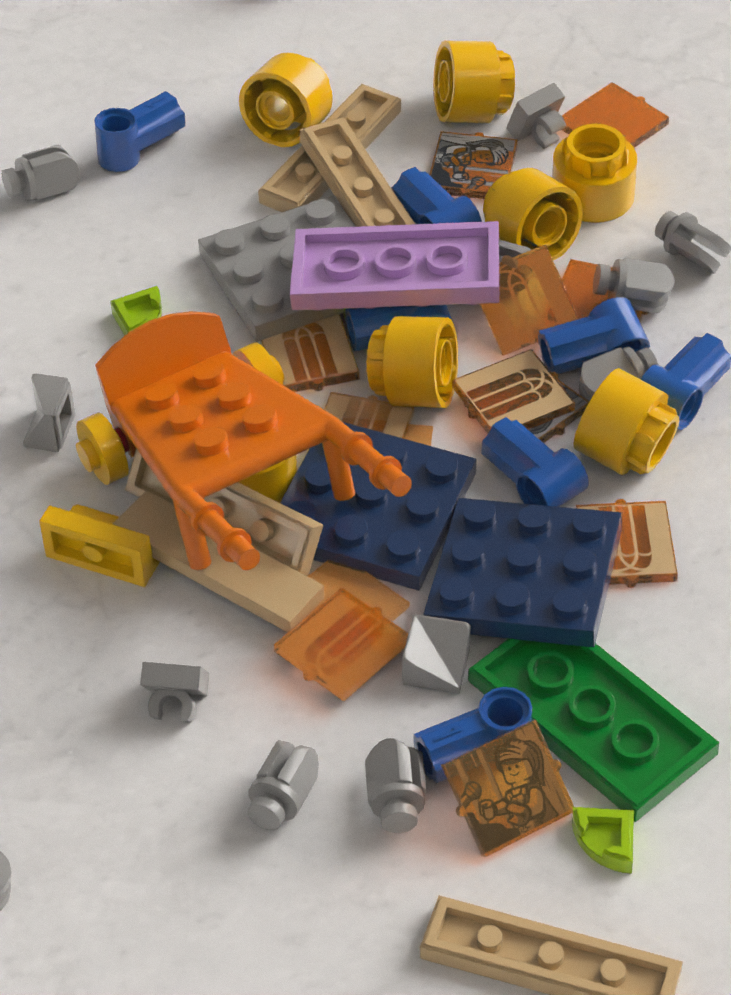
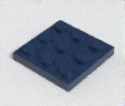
[280,422,477,591]
[423,498,622,647]

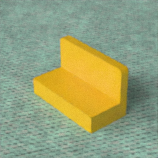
[39,504,160,587]

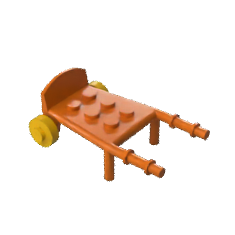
[76,311,412,571]

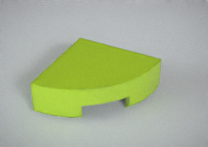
[110,286,162,336]
[572,807,634,874]

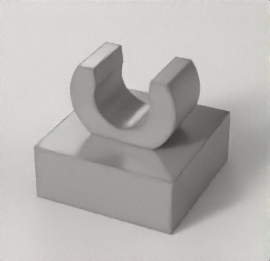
[506,83,566,149]
[140,662,209,722]

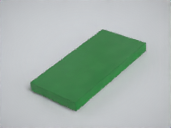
[468,639,720,822]

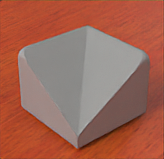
[23,373,75,452]
[402,614,471,694]

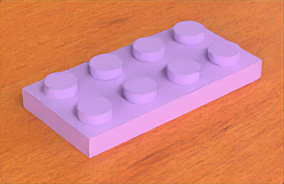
[290,221,499,311]

